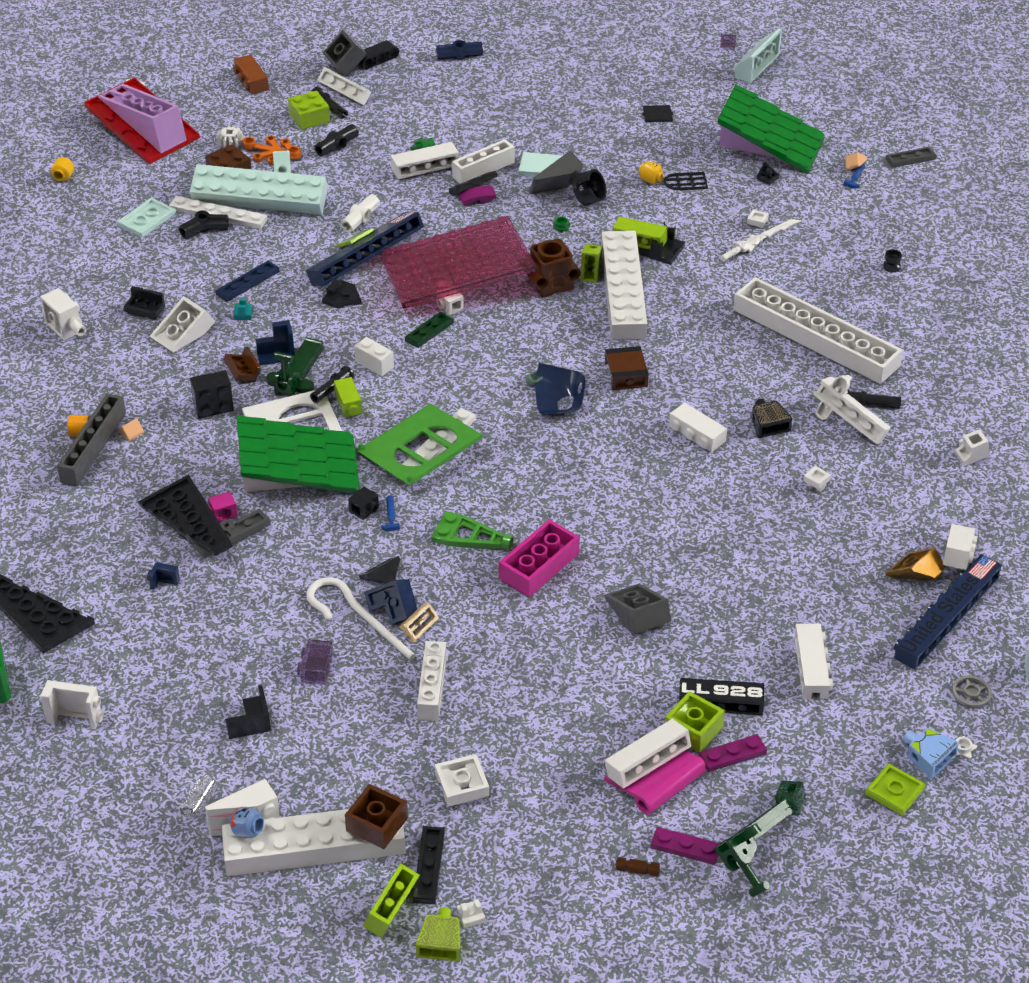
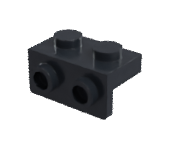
[124,286,165,319]

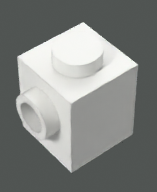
[436,286,464,315]

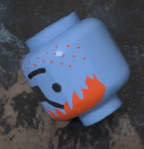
[229,807,264,838]

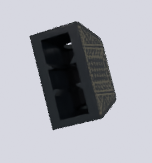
[751,398,792,438]

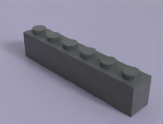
[57,393,126,486]

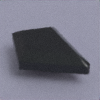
[757,162,780,185]

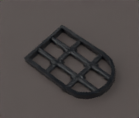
[664,172,708,191]

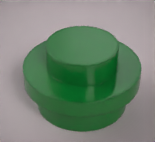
[553,217,570,231]

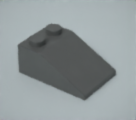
[529,150,583,194]
[604,583,671,634]

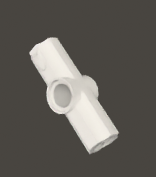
[341,194,380,233]

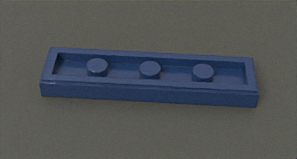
[215,260,280,302]

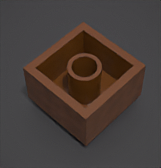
[205,144,251,169]
[345,784,408,849]

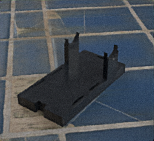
[638,221,685,265]

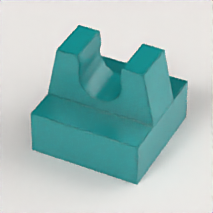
[233,298,253,320]

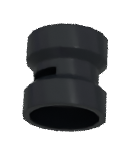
[883,249,902,273]

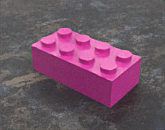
[499,519,580,597]

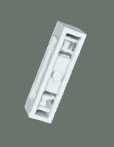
[417,641,447,721]

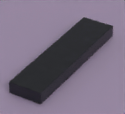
[413,826,445,905]

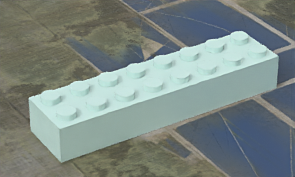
[190,164,328,215]

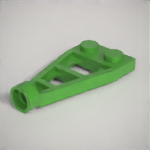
[431,511,514,551]

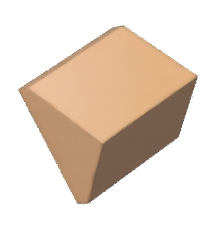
[846,152,867,170]
[118,418,144,441]

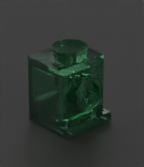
[775,781,806,815]

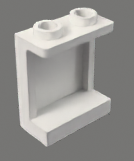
[41,680,104,730]

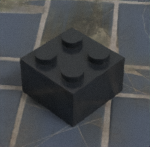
[190,370,234,419]

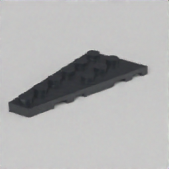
[138,474,233,556]
[0,574,95,653]

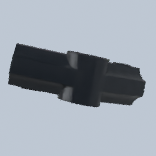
[178,210,229,239]

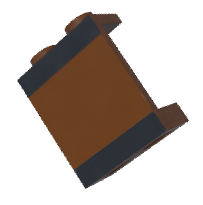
[605,346,649,390]

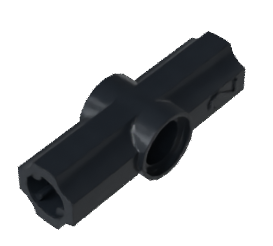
[314,124,359,157]

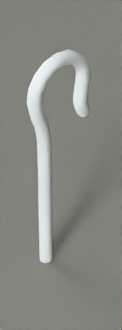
[306,577,415,661]

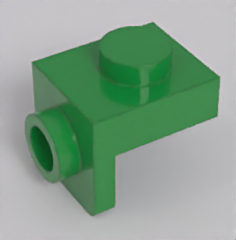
[410,138,436,151]

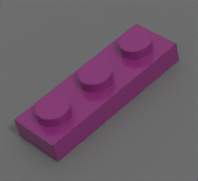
[699,734,767,772]
[651,827,719,865]

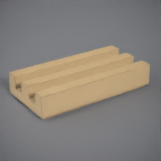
[399,602,439,643]

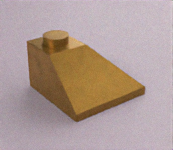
[885,547,946,580]

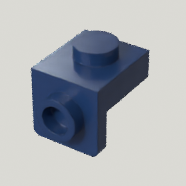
[147,562,180,590]

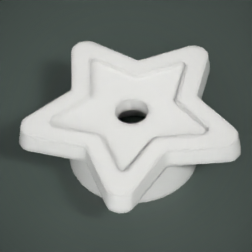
[956,736,977,758]

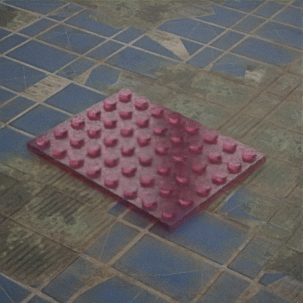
[379,216,537,309]

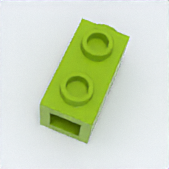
[334,377,362,418]

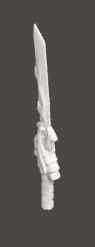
[720,219,801,262]

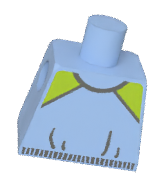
[903,728,959,779]

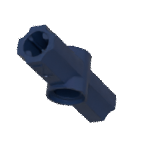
[436,40,483,60]

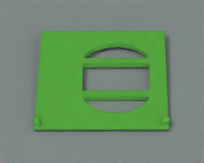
[356,403,483,485]

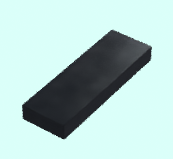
[448,171,498,195]

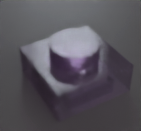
[720,34,736,48]

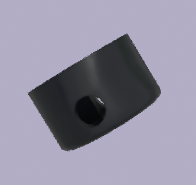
[573,169,607,206]

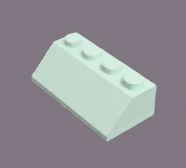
[734,28,782,83]

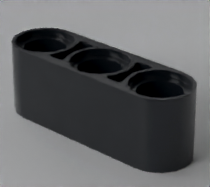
[358,40,399,70]

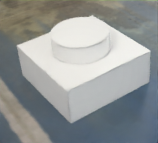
[747,209,769,228]

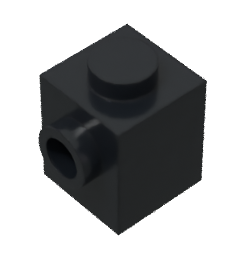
[348,486,379,520]

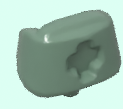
[525,370,543,387]

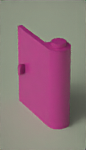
[604,750,706,815]

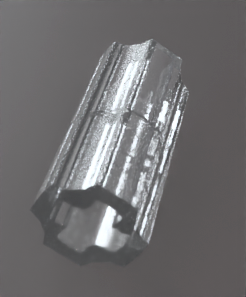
[180,774,218,819]

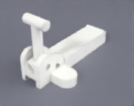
[813,375,891,444]

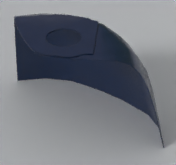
[535,363,586,414]

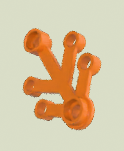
[242,135,302,166]

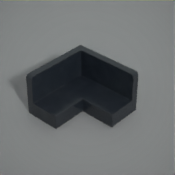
[225,685,271,739]

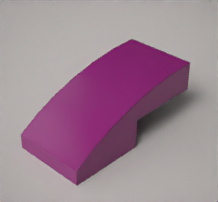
[459,186,497,206]

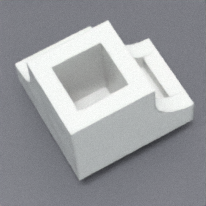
[955,429,989,466]

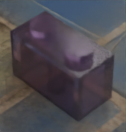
[297,639,333,685]

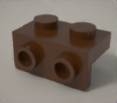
[223,347,261,382]

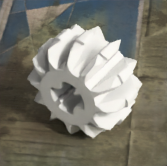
[216,126,244,149]

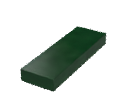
[405,312,454,348]

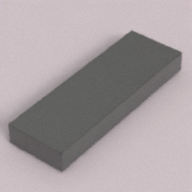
[885,146,937,168]

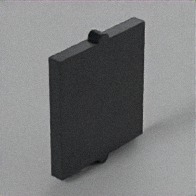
[642,105,673,123]

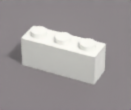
[669,403,727,453]
[943,524,978,570]

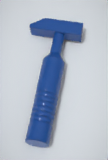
[843,163,865,189]
[381,495,400,531]

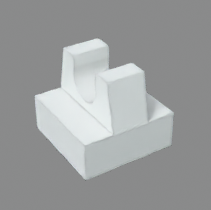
[803,466,831,492]
[457,899,486,928]

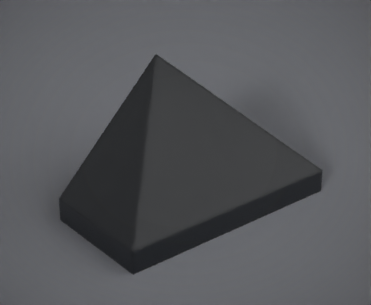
[359,556,400,584]

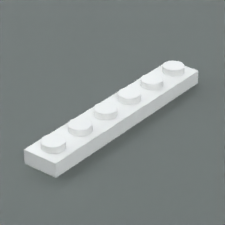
[169,196,268,229]
[402,408,476,466]

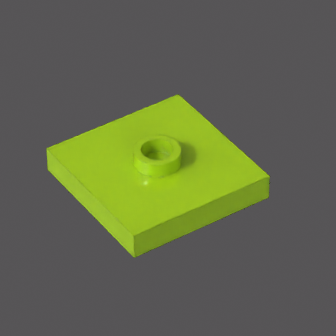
[865,763,926,816]

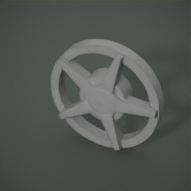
[952,675,992,708]

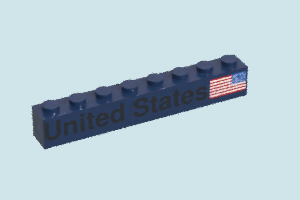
[306,212,424,287]
[894,554,1002,670]

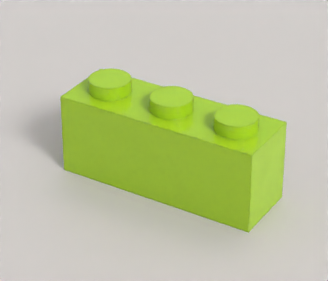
[612,216,667,249]
[362,863,420,938]

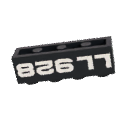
[679,678,764,716]

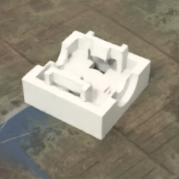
[435,754,489,807]

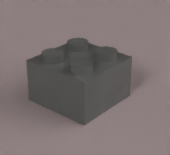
[322,30,367,76]

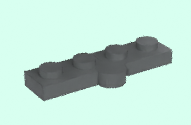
[193,509,271,559]

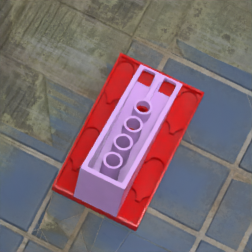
[84,77,200,164]

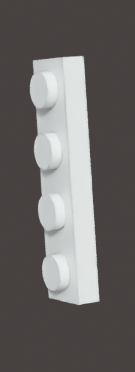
[317,67,371,105]

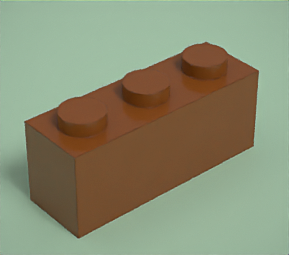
[233,54,269,94]

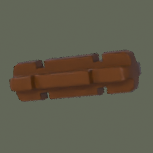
[616,857,660,876]

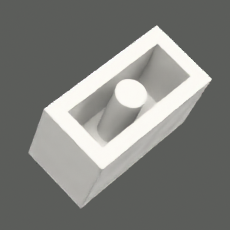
[354,337,394,376]

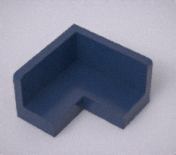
[255,320,295,365]
[364,579,419,625]

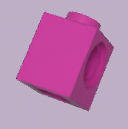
[208,491,238,522]

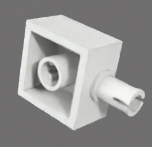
[40,288,87,340]

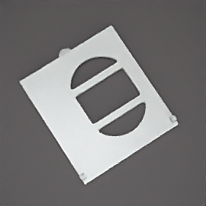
[242,390,342,431]

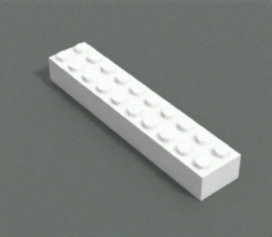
[733,277,903,384]

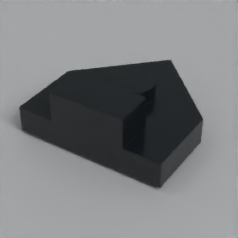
[322,279,361,309]

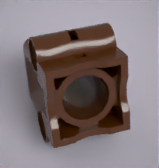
[521,239,581,298]

